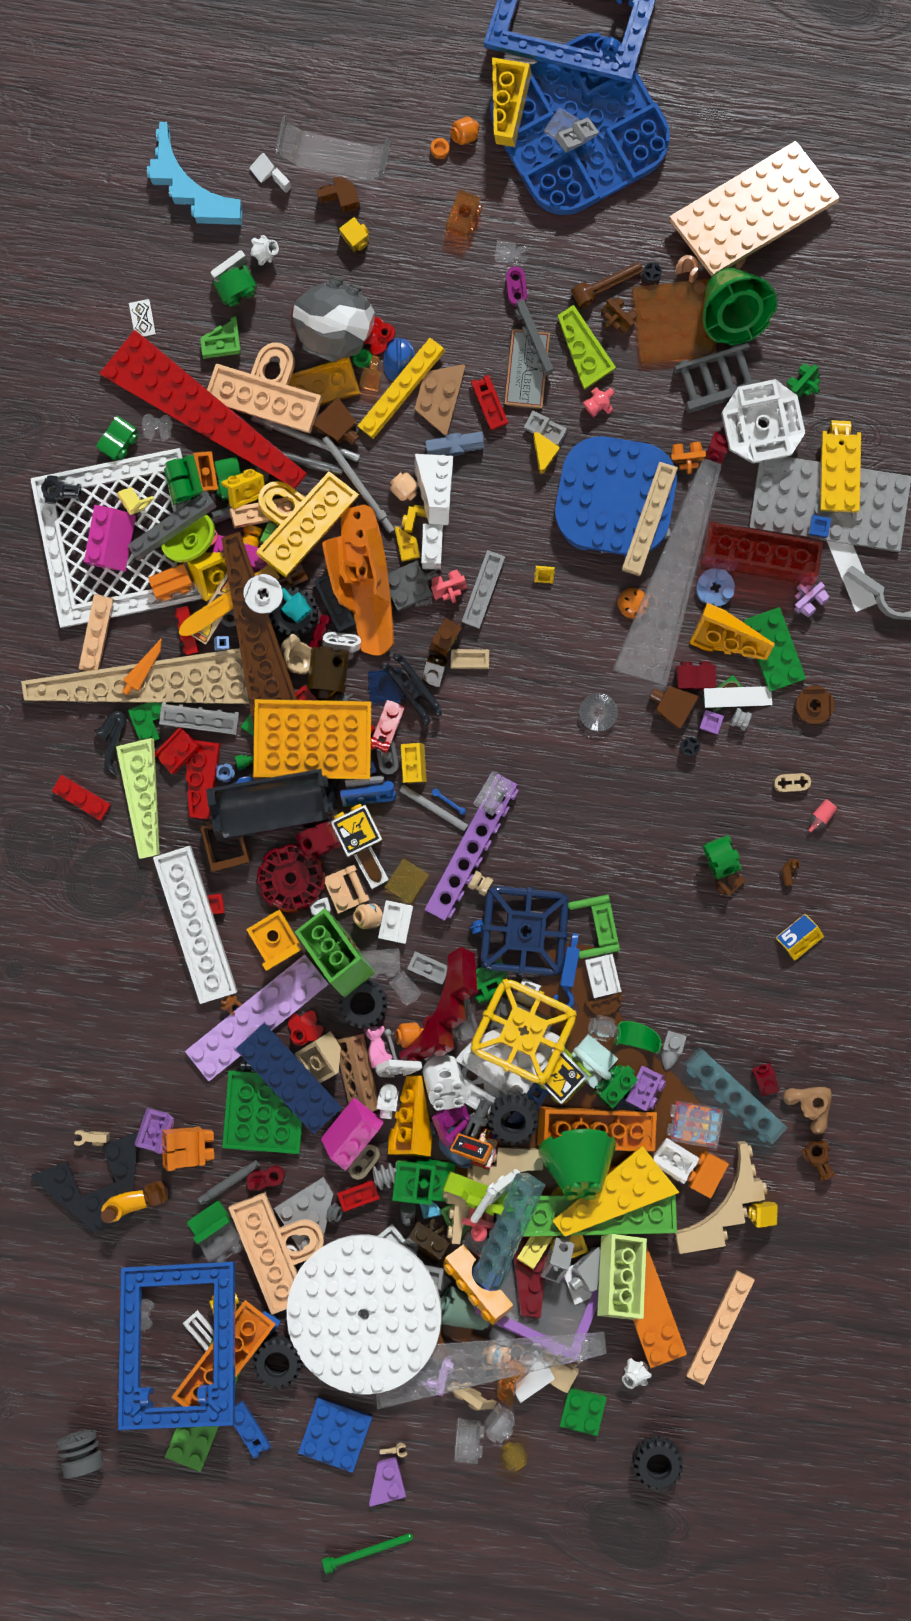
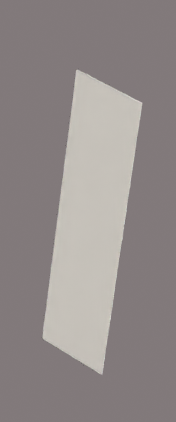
[827,541,877,612]

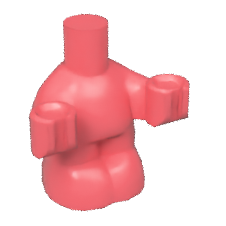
[583,387,615,418]

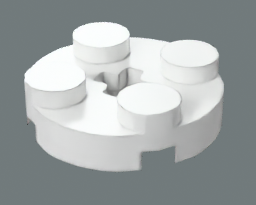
[244,574,283,614]

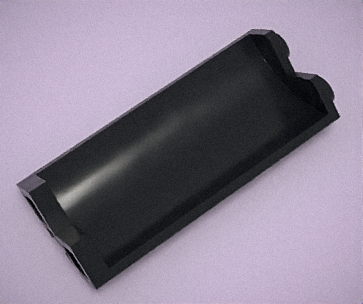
[206,769,334,841]

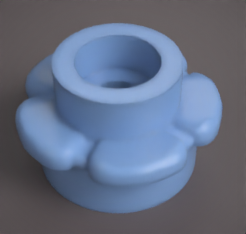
[216,764,235,782]

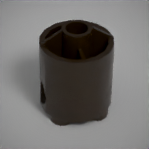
[307,646,349,700]

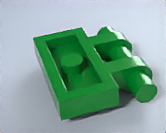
[476,958,512,1004]

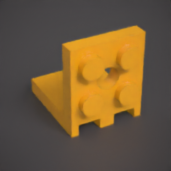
[246,910,303,971]

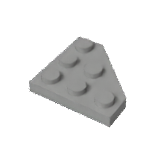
[274,1177,334,1250]

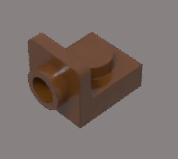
[715,872,745,896]

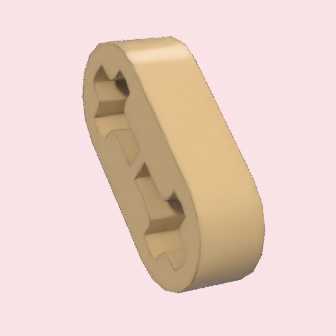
[773,773,811,792]

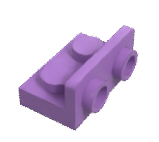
[625,1066,666,1111]

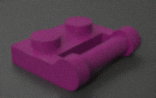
[432,1104,470,1147]

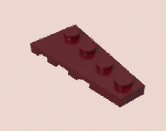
[510,1234,548,1319]

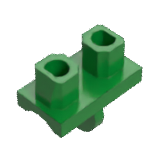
[786,363,821,400]

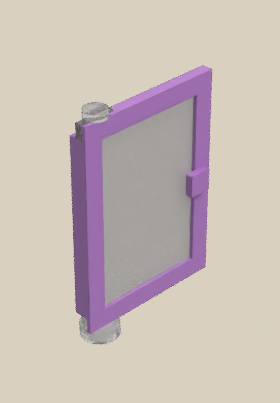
[472,1249,599,1364]

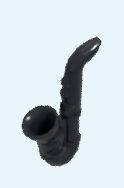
[94,710,127,776]

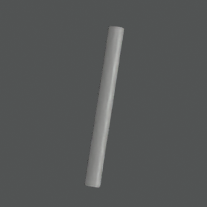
[399,785,468,831]

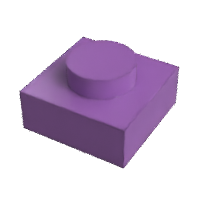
[699,710,724,735]

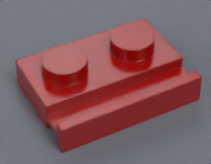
[155,727,200,774]

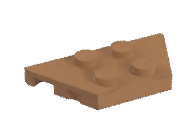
[415,364,466,436]

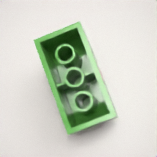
[295,908,375,997]

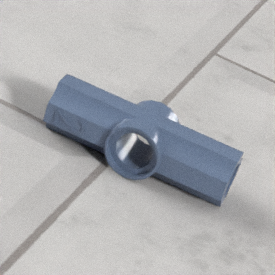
[425,432,484,456]

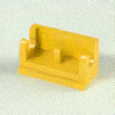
[401,743,427,783]

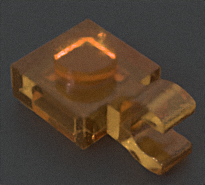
[359,355,382,392]

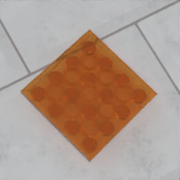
[632,279,717,364]

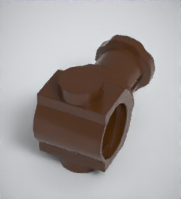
[801,1140,836,1181]

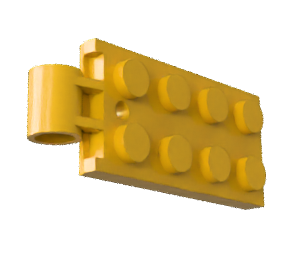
[820,420,861,513]

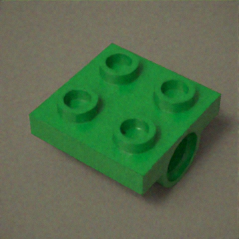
[164,455,203,505]

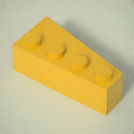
[492,58,532,147]

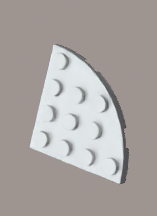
[456,1026,560,1095]

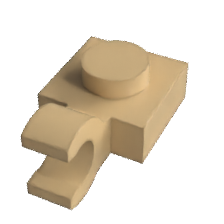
[74,1130,110,1146]

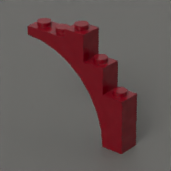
[399,947,478,1062]

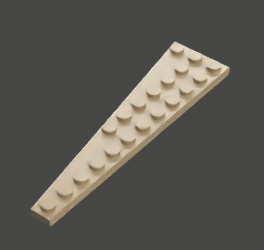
[21,648,249,704]

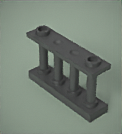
[673,343,761,414]

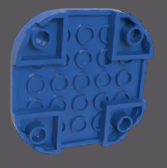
[555,436,677,557]

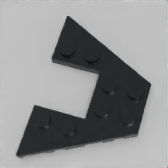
[30,1131,139,1233]

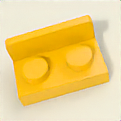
[221,469,265,509]

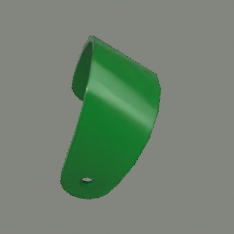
[613,1021,662,1054]

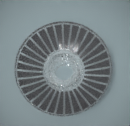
[579,693,618,731]

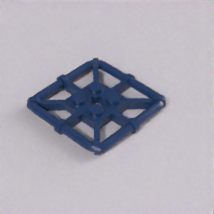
[481,886,569,976]

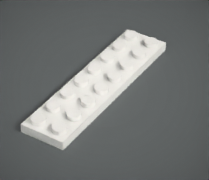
[153,845,238,1004]

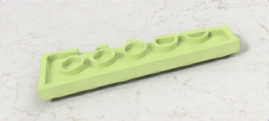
[116,738,160,859]

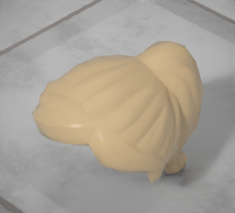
[281,634,312,675]

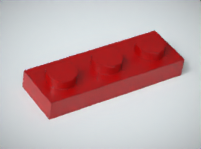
[52,775,112,821]

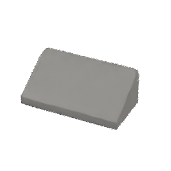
[345,776,385,789]

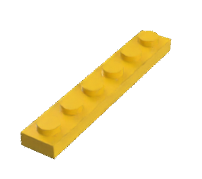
[358,338,445,439]

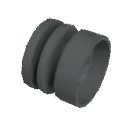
[56,1430,104,1478]

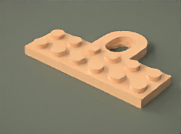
[207,343,323,433]
[229,1192,324,1315]

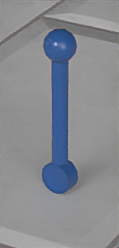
[432,789,466,815]

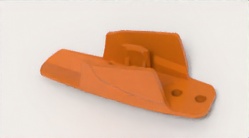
[322,505,394,656]

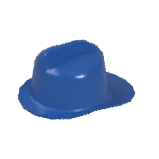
[384,338,414,382]

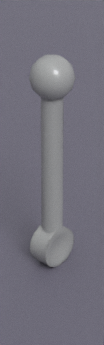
[384,1029,398,1060]

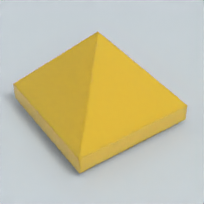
[534,566,555,584]

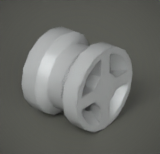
[730,708,752,731]

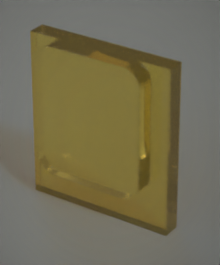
[385,858,429,904]

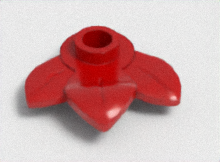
[366,317,396,355]
[288,1010,324,1046]

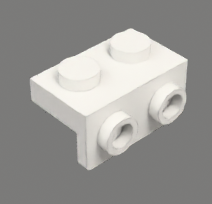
[653,1138,699,1184]

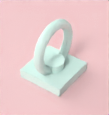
[572,1034,618,1088]

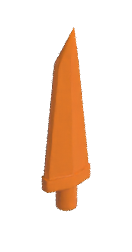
[122,638,162,696]

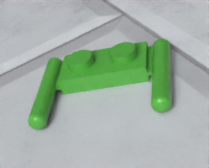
[568,895,620,959]

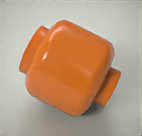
[450,116,480,145]
[395,1022,424,1048]

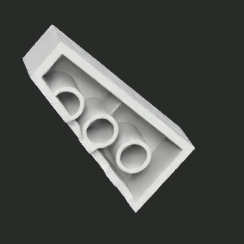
[414,454,453,525]

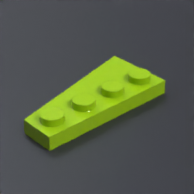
[557,305,616,390]

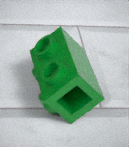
[594,1064,638,1108]

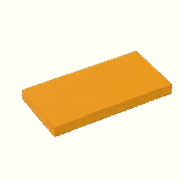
[288,357,360,406]

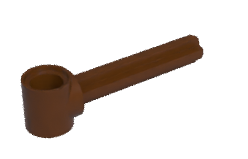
[571,262,643,308]

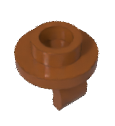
[221,994,242,1015]

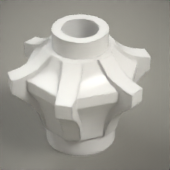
[250,235,279,266]
[622,1358,651,1389]

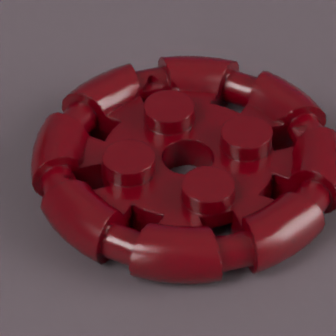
[257,843,326,913]

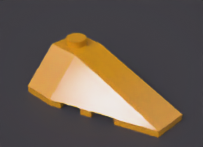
[388,1076,432,1156]

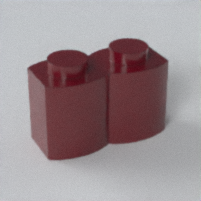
[676,661,716,690]

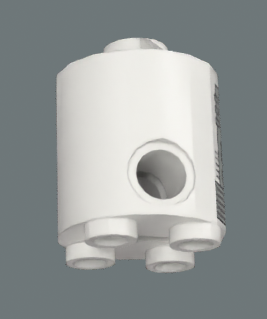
[423,1055,467,1110]

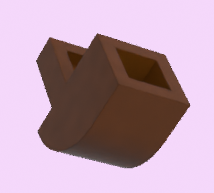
[317,177,360,213]

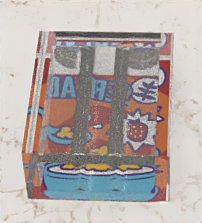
[667,1100,724,1149]

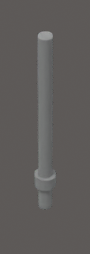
[251,416,360,462]
[322,436,395,534]

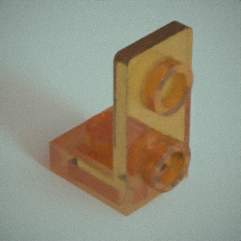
[497,1358,530,1407]

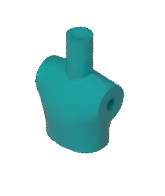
[281,588,312,623]

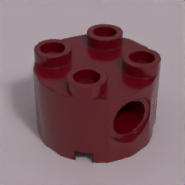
[296,821,341,860]

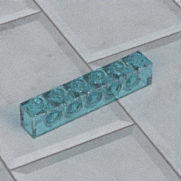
[684,1047,788,1145]
[473,1173,545,1290]

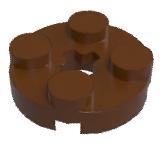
[795,686,835,725]

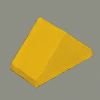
[533,432,560,474]

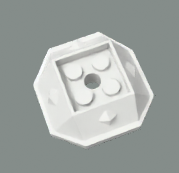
[721,379,805,463]

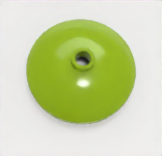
[161,514,215,562]

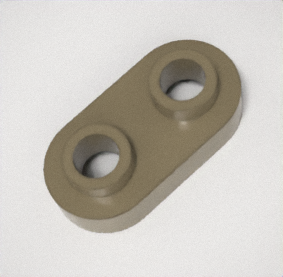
[349,1144,380,1180]

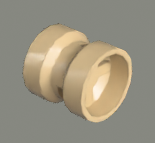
[468,871,493,896]

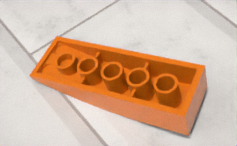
[537,1107,657,1151]
[633,1245,687,1368]
[172,1300,276,1407]

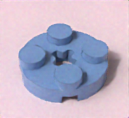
[696,568,735,607]

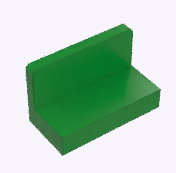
[187,1201,231,1244]

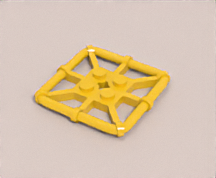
[470,978,577,1085]

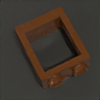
[201,820,251,872]

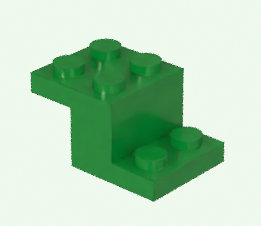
[392,1158,455,1205]

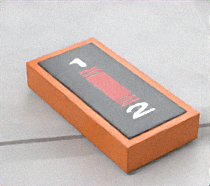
[450,1133,494,1164]

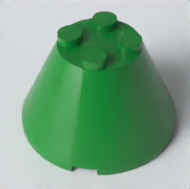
[538,1129,616,1200]

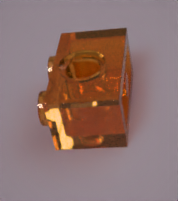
[446,189,483,238]

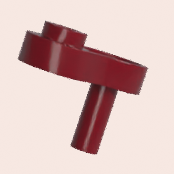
[247,1165,285,1191]

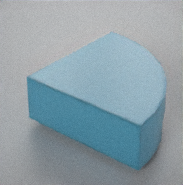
[420,1201,442,1219]

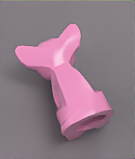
[363,1025,393,1068]

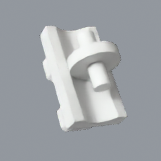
[377,1084,399,1119]

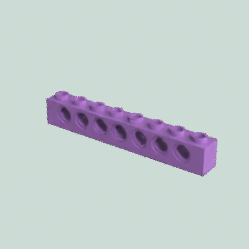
[425,774,519,920]

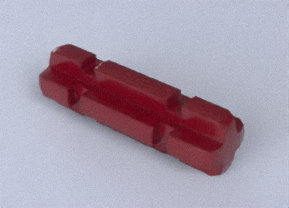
[308,614,331,648]

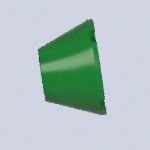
[702,268,778,345]

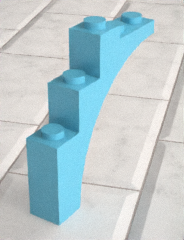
[147,122,243,225]

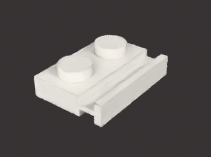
[378,900,413,944]
[585,954,621,998]

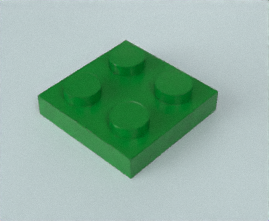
[559,1387,607,1436]

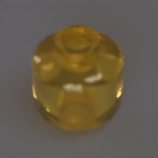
[499,1441,528,1473]

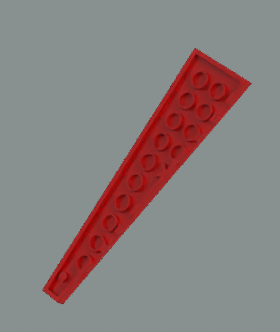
[99,330,307,489]

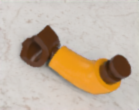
[101,1181,169,1223]

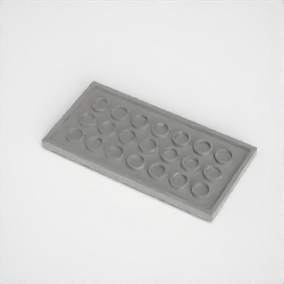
[748,457,911,552]

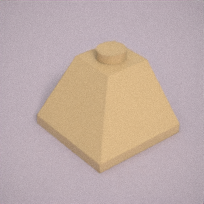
[295,1031,341,1083]

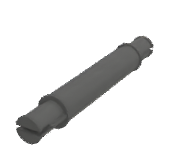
[282,451,343,476]
[198,1160,260,1205]

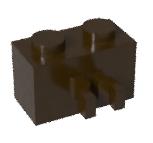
[403,1219,450,1264]

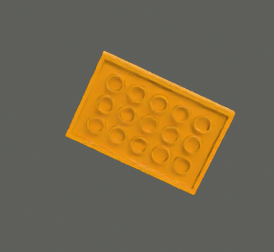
[254,699,371,779]

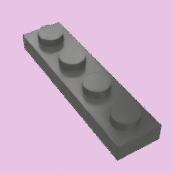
[514,299,554,376]

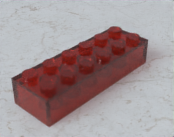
[700,521,823,586]

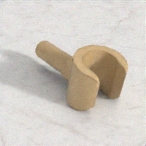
[380,1443,407,1457]

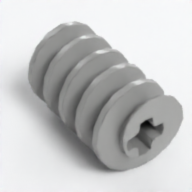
[373,1160,411,1190]

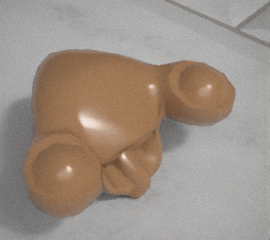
[783,1087,832,1135]

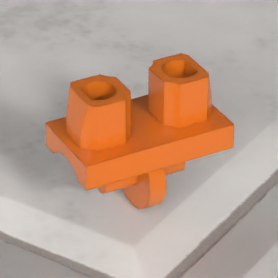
[670,442,706,474]

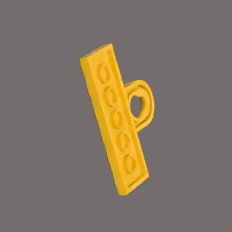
[256,472,359,578]

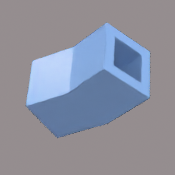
[214,636,229,651]

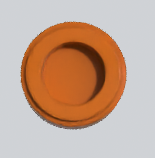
[431,138,449,159]

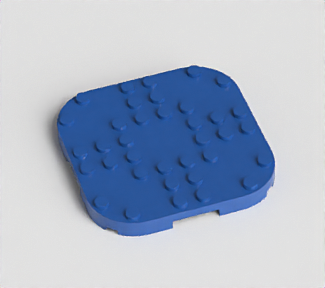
[490,33,670,215]

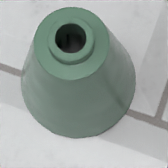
[440,1286,490,1330]

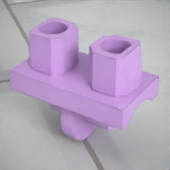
[794,582,829,617]

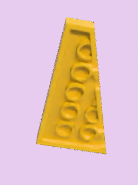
[552,1146,679,1236]

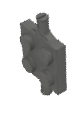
[388,561,438,612]

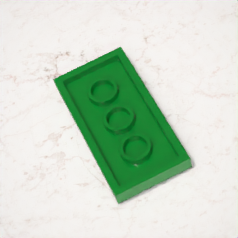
[743,607,806,692]

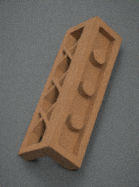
[336,1033,378,1111]

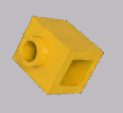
[339,217,369,252]

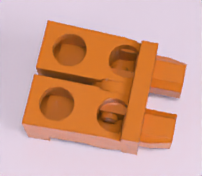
[162,1126,214,1171]

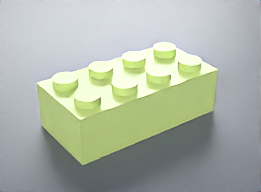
[597,1234,647,1320]

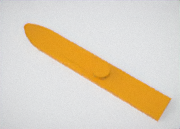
[179,564,280,636]

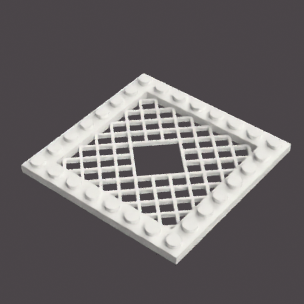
[30,448,203,628]

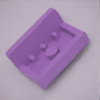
[134,1108,174,1154]

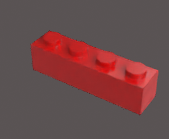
[175,606,200,656]

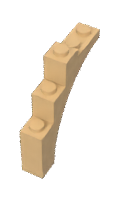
[675,1141,767,1254]
[442,1146,543,1244]

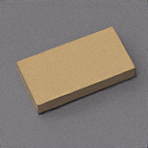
[451,649,489,669]

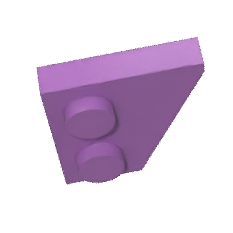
[369,1457,406,1507]

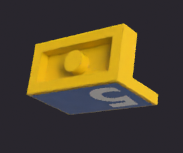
[775,914,824,961]

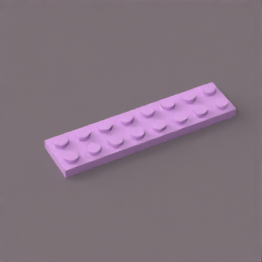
[185,954,329,1081]

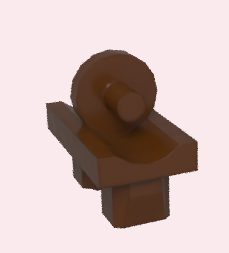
[601,297,637,334]
[277,563,309,590]

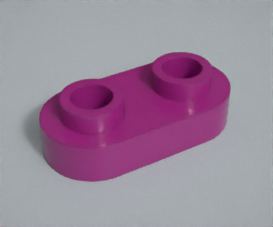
[506,267,527,306]

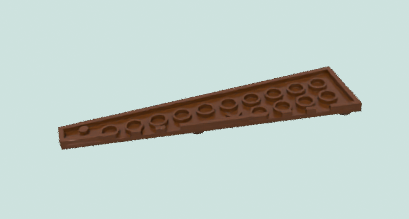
[221,532,297,729]

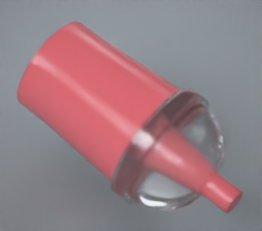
[809,799,838,833]

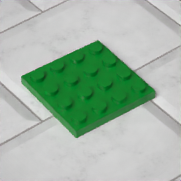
[222,1070,302,1154]

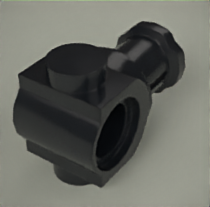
[41,475,82,504]

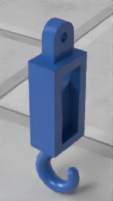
[553,933,580,1012]

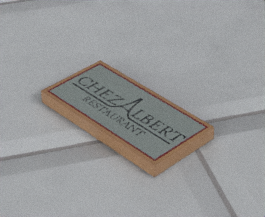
[504,329,550,409]

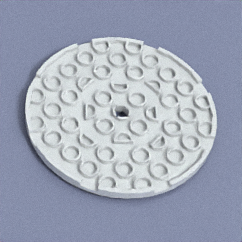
[287,1235,442,1394]

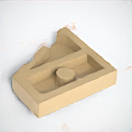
[448,1381,497,1411]

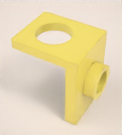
[116,487,154,515]

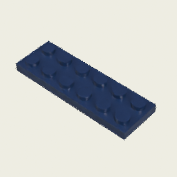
[235,1022,342,1134]

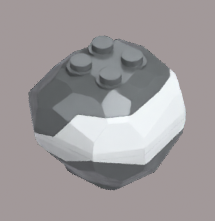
[293,276,375,362]

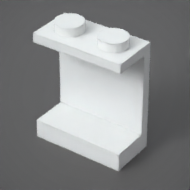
[421,524,443,571]

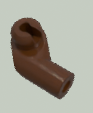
[781,858,800,886]

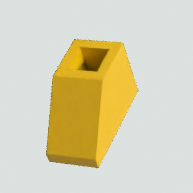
[748,1201,778,1227]

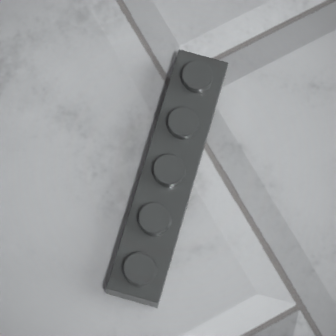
[128,491,217,561]

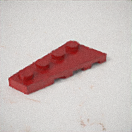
[186,740,221,820]

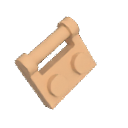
[325,865,370,913]

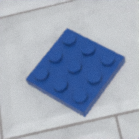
[298,1396,373,1473]

